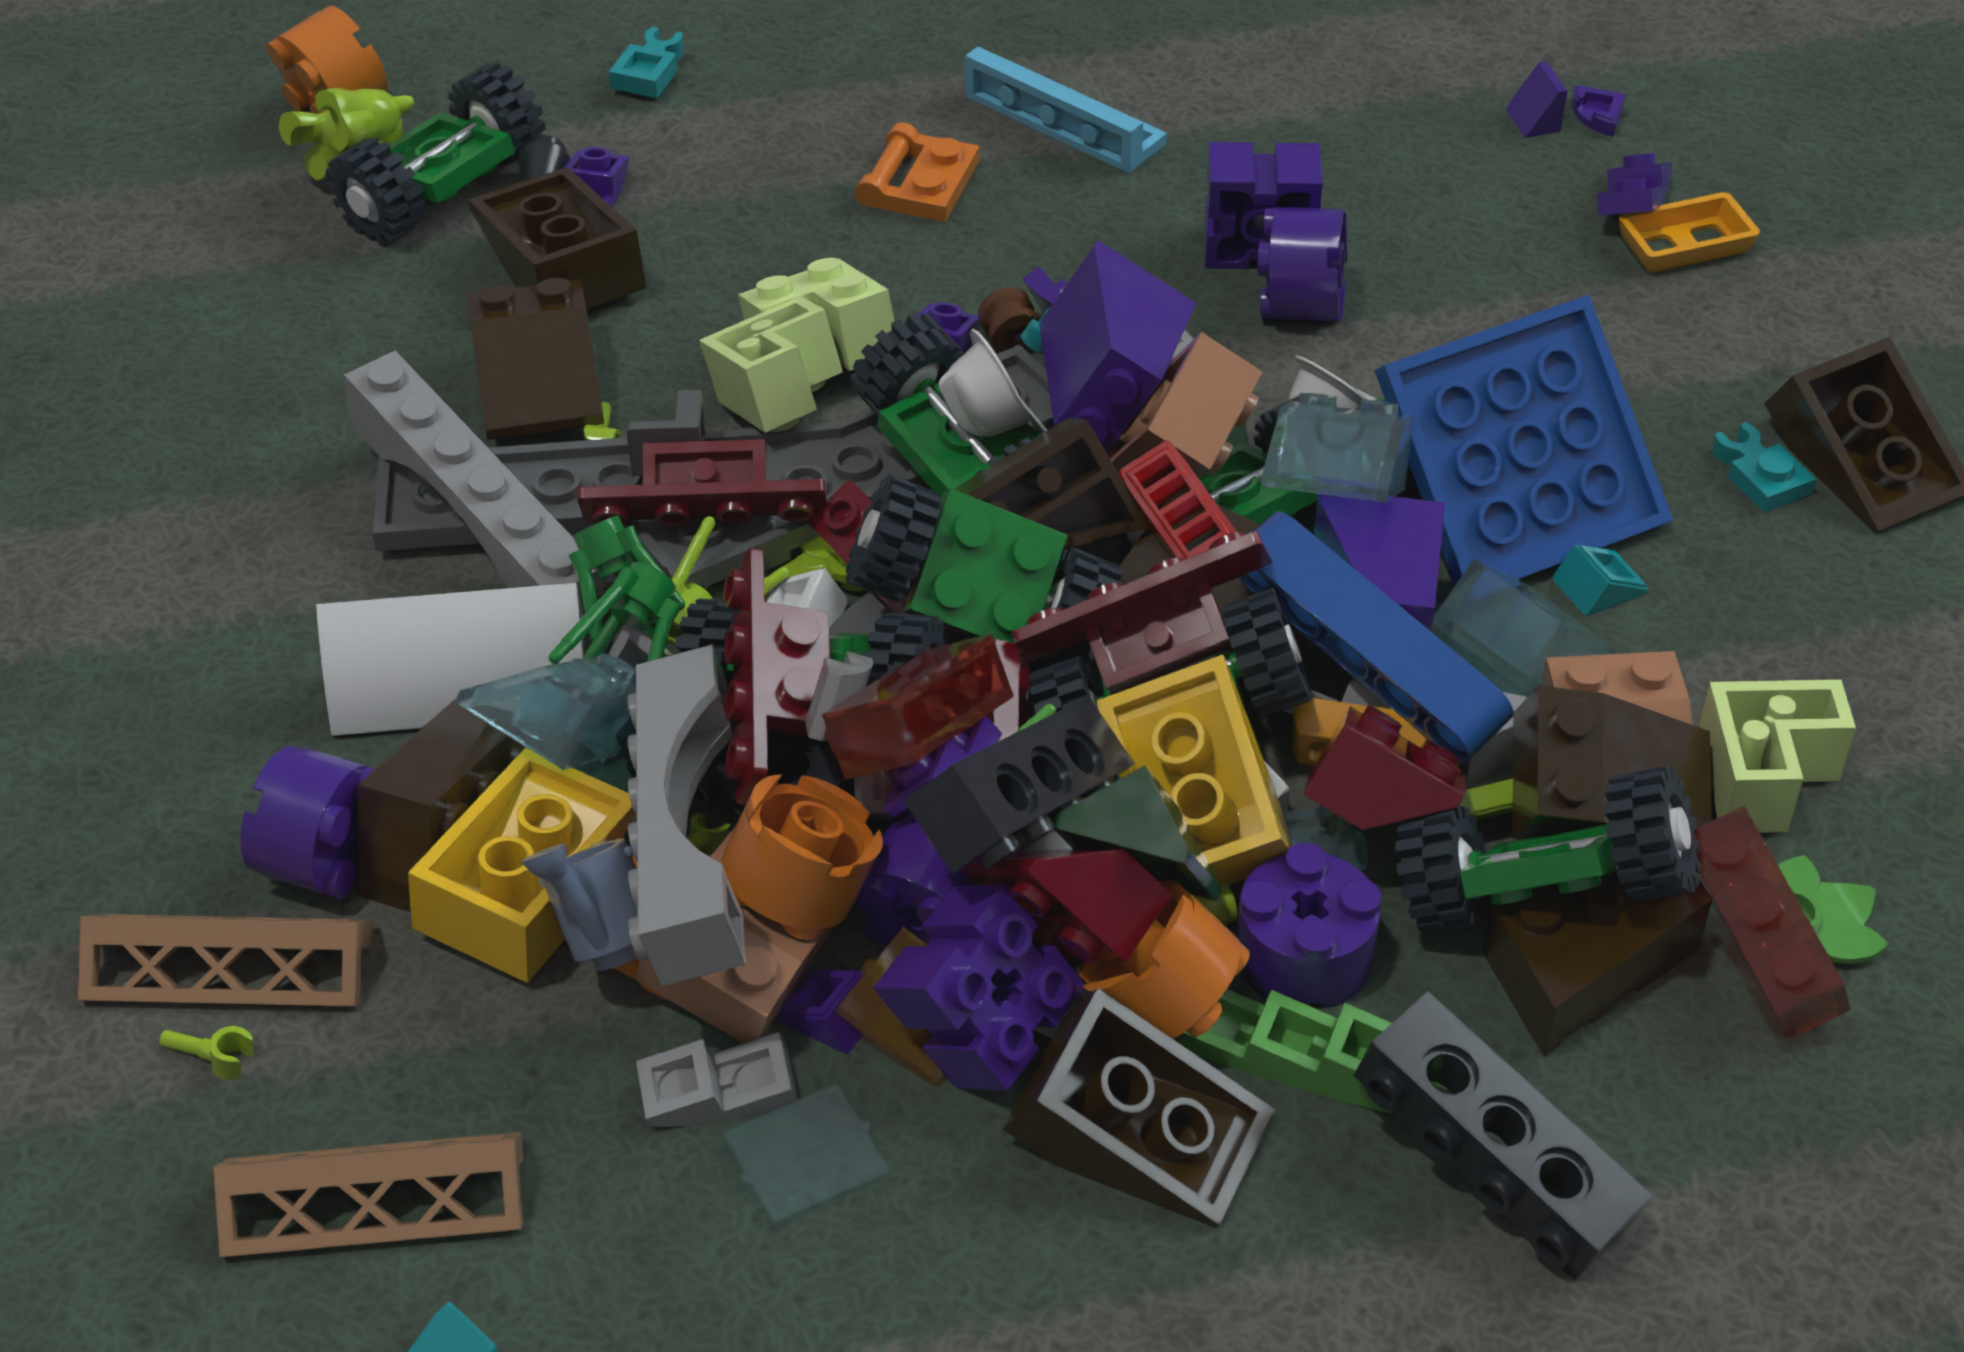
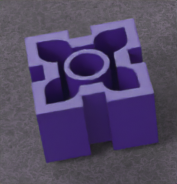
[1204,142,1323,269]
[873,884,1085,1091]

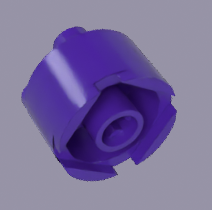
[1258,207,1348,321]
[240,746,376,900]
[855,812,975,950]
[1237,842,1381,1008]

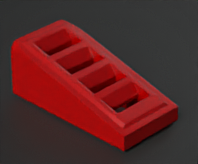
[1118,441,1236,560]

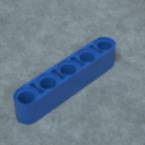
[1238,511,1514,763]

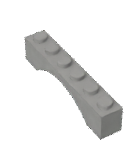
[344,350,603,617]
[628,645,746,986]

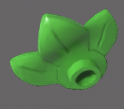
[1754,855,1887,964]

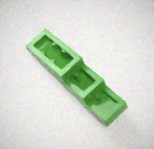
[1173,989,1450,1113]

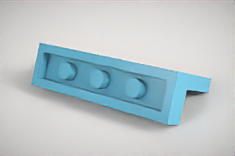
[965,47,1167,173]

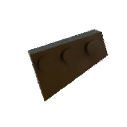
[937,418,1150,547]
[357,696,533,912]
[1482,866,1713,1057]

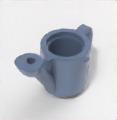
[521,838,638,971]

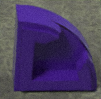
[1572,85,1626,137]

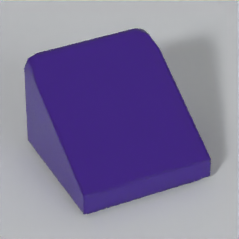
[1506,61,1568,137]
[776,969,884,1054]

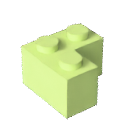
[738,258,894,371]
[699,296,843,433]
[1699,679,1856,833]

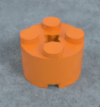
[265,5,388,114]
[721,774,883,940]
[1079,880,1250,1039]

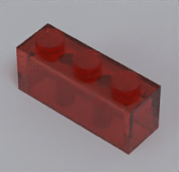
[822,634,1014,780]
[1694,806,1851,1039]

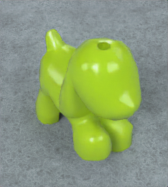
[279,88,415,180]

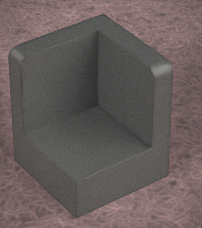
[626,390,707,476]

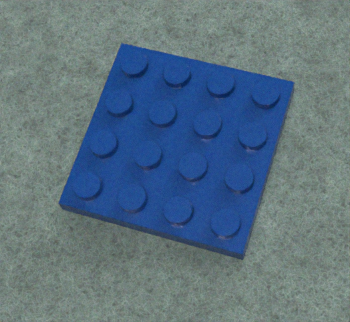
[1374,295,1673,600]

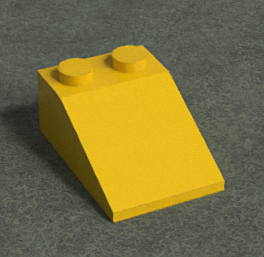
[1097,655,1293,897]
[408,747,636,983]

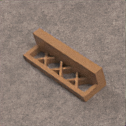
[78,914,374,1006]
[213,1132,523,1257]

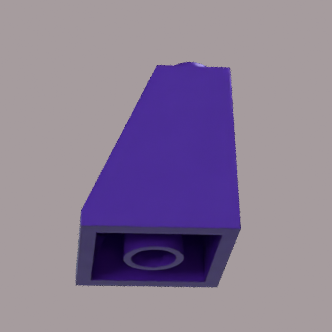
[1039,240,1196,453]
[1314,488,1445,680]

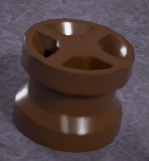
[978,287,1040,354]

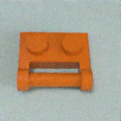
[855,122,980,222]

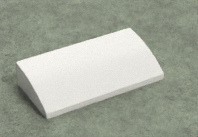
[316,583,588,736]

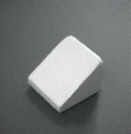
[766,569,847,627]

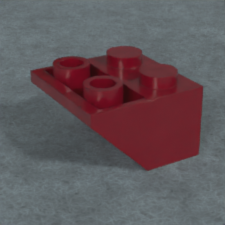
[1303,705,1466,830]
[960,849,1172,964]

